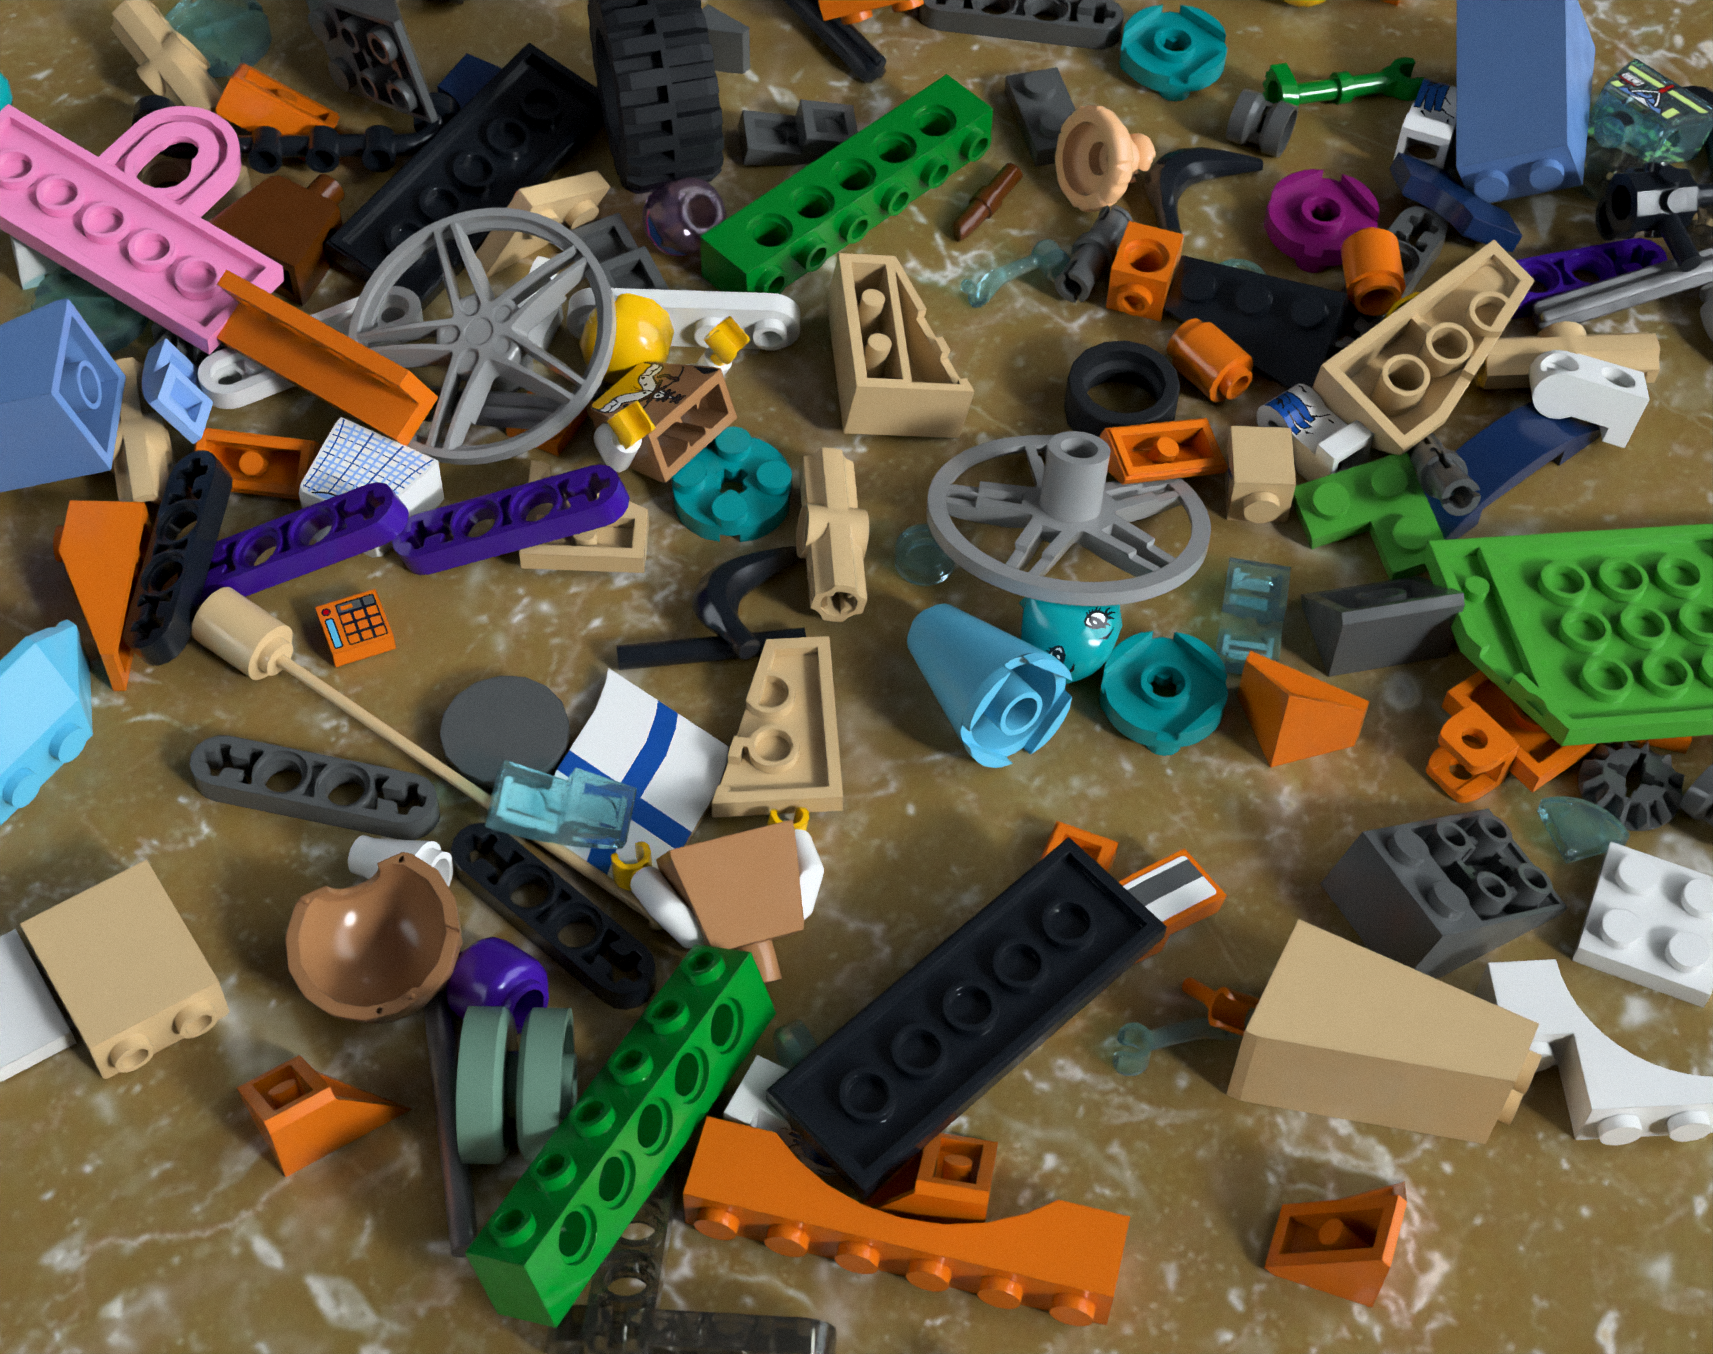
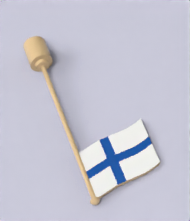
[191,587,729,931]

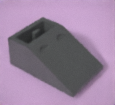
[306,0,438,123]
[1320,808,1568,979]

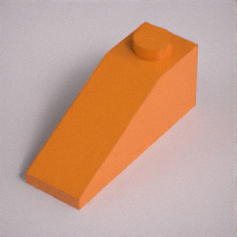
[53,500,153,691]

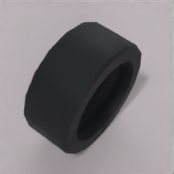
[1064,340,1180,437]

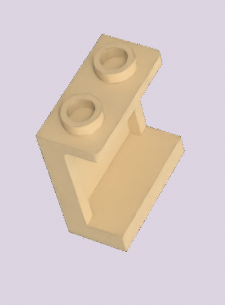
[20,859,229,1079]

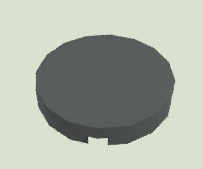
[440,676,571,794]

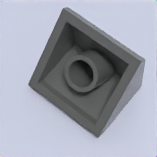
[1301,575,1465,677]

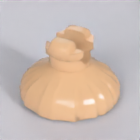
[1054,105,1156,212]

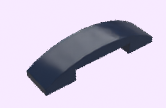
[1424,401,1600,540]

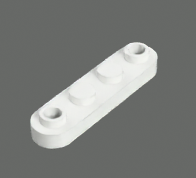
[198,286,423,409]
[567,288,801,351]

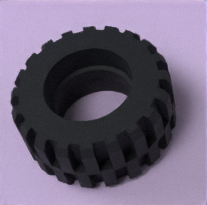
[588,0,724,194]

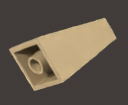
[1226,919,1542,1144]

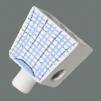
[298,417,444,558]

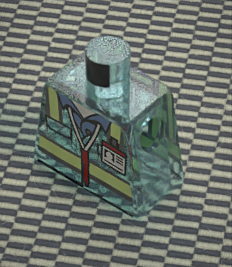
[1588,58,1713,167]

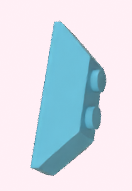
[0,619,93,825]

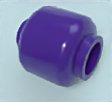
[445,937,549,1035]

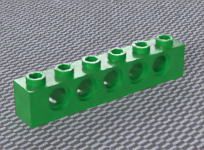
[700,74,993,294]
[465,944,776,1328]

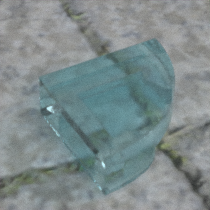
[1537,796,1630,864]

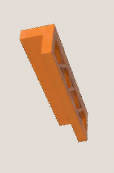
[216,269,438,446]

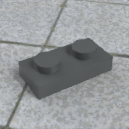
[1004,67,1076,167]

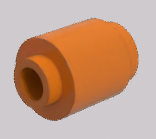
[1341,227,1406,316]
[1167,318,1253,402]

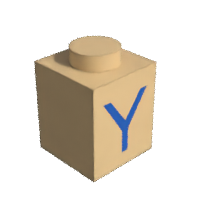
[1224,426,1296,523]

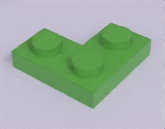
[1292,452,1445,580]

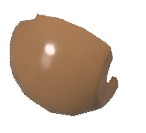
[285,852,463,1024]

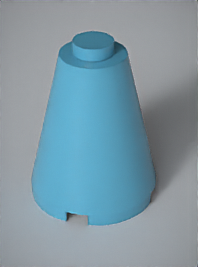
[907,603,1072,768]

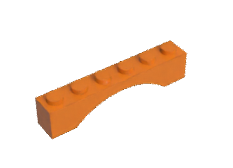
[683,1116,1130,1326]

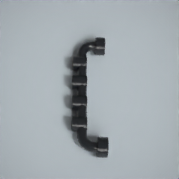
[132,92,458,174]

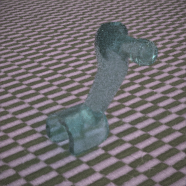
[961,239,1070,308]
[1112,1016,1246,1076]

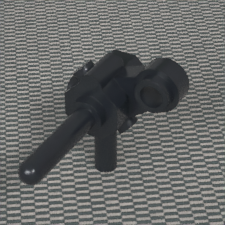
[1596,161,1713,272]

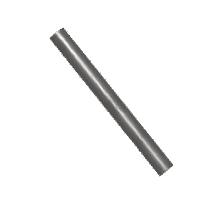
[424,991,478,1258]

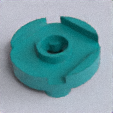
[1119,5,1228,102]
[671,426,792,542]
[1099,631,1228,756]

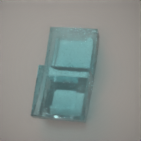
[1215,557,1291,674]
[485,760,637,849]

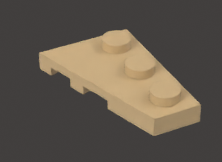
[711,636,843,818]

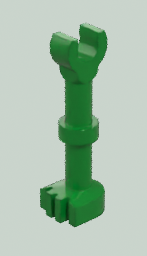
[1263,57,1424,108]

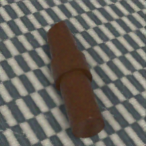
[953,163,1023,242]

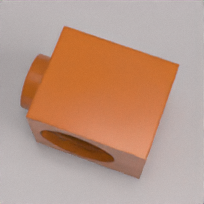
[1106,221,1184,322]

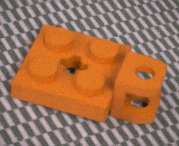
[1426,670,1604,803]

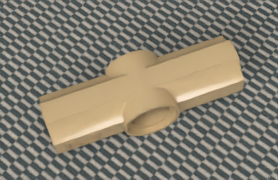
[110,0,235,128]
[1474,321,1660,389]
[111,357,174,528]
[796,447,869,622]

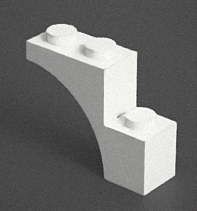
[1474,959,1713,1145]

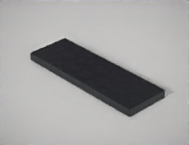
[325,43,604,312]
[766,837,1167,1200]

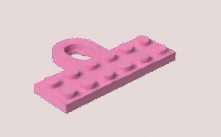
[0,104,284,355]

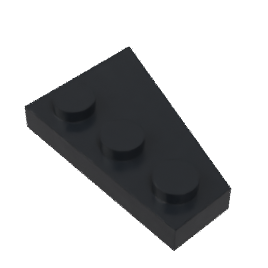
[1164,255,1350,390]

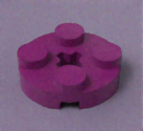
[1264,169,1379,273]

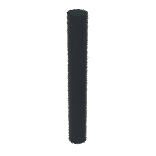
[616,627,806,670]

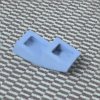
[142,338,213,444]

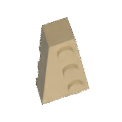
[826,253,975,438]

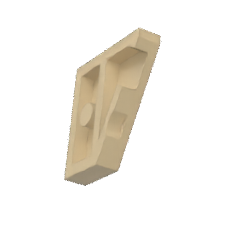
[475,170,610,278]
[519,460,649,573]

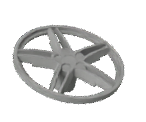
[348,208,617,465]
[926,431,1211,606]

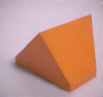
[1237,651,1370,768]
[237,1055,412,1177]
[862,1133,998,1224]
[1264,1181,1407,1308]

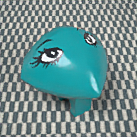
[1019,597,1123,684]

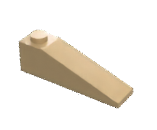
[1312,240,1535,456]

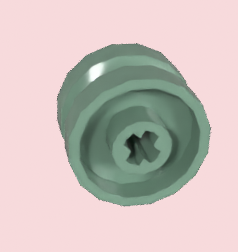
[456,1006,578,1165]

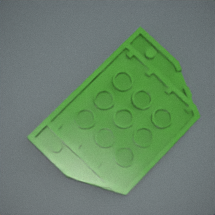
[1422,523,1713,746]

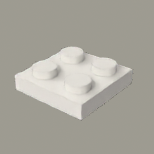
[1572,842,1713,1008]

